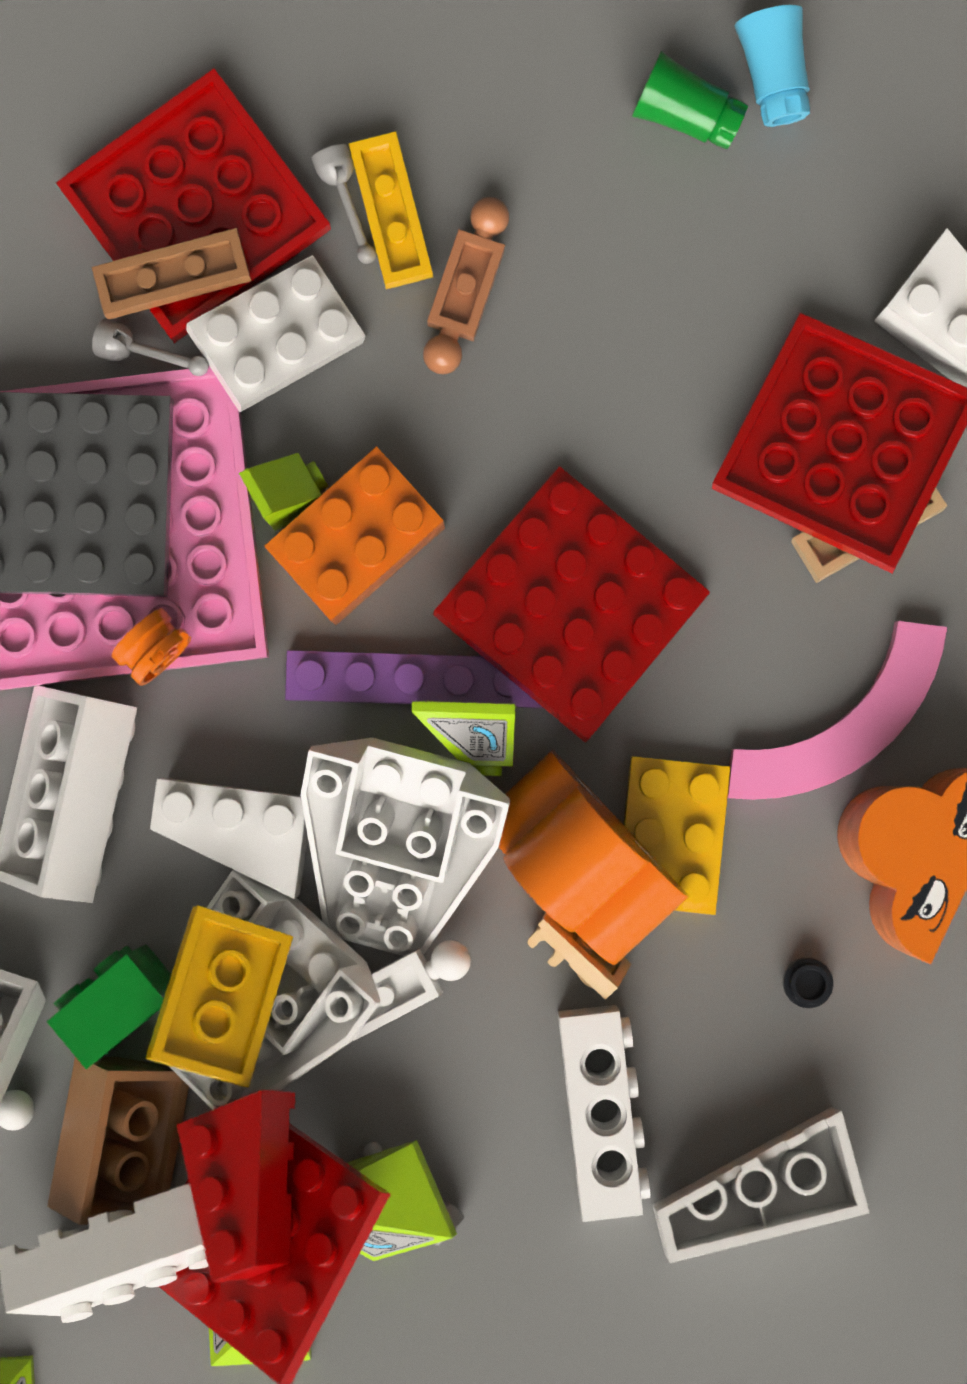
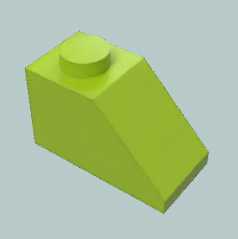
[239,453,328,532]

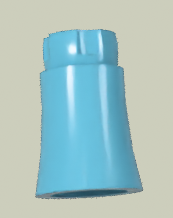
[735,5,810,127]

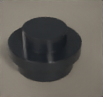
[783,958,833,1008]

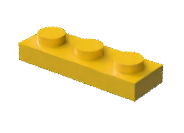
[348,131,433,289]

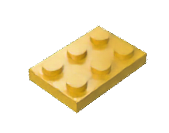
[623,756,730,915]
[145,905,293,1088]

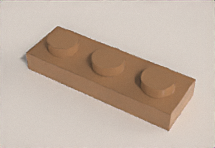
[91,228,252,320]

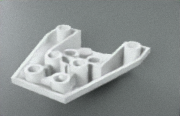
[301,737,510,956]
[168,870,381,1110]

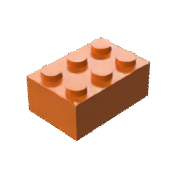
[264,446,445,626]

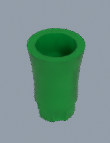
[631,51,748,150]

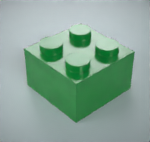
[46,944,171,1070]

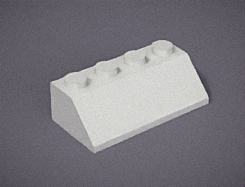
[0,686,137,903]

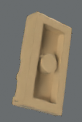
[527,913,632,1000]

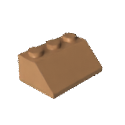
[47,1057,189,1225]

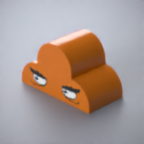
[499,750,690,965]
[837,768,967,965]

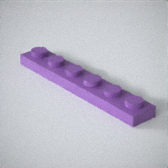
[285,650,544,709]

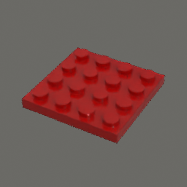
[56,68,331,344]
[712,313,967,574]
[432,466,710,743]
[158,1123,391,1384]

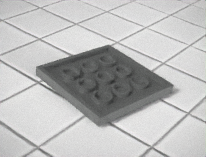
[0,392,174,597]

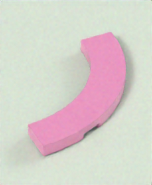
[727,621,947,800]

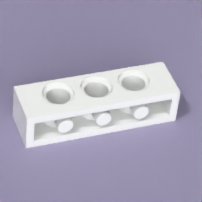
[557,1005,650,1222]

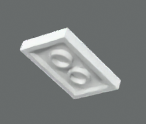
[186,255,366,412]

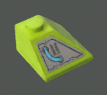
[412,701,515,776]
[347,1140,457,1261]

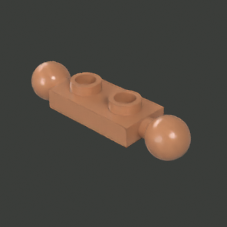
[423,197,509,374]

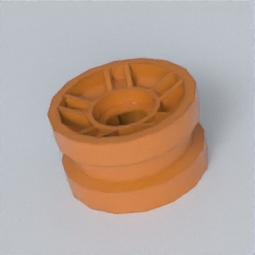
[111,608,192,686]

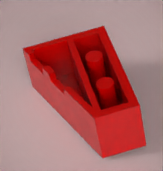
[177,1090,296,1282]

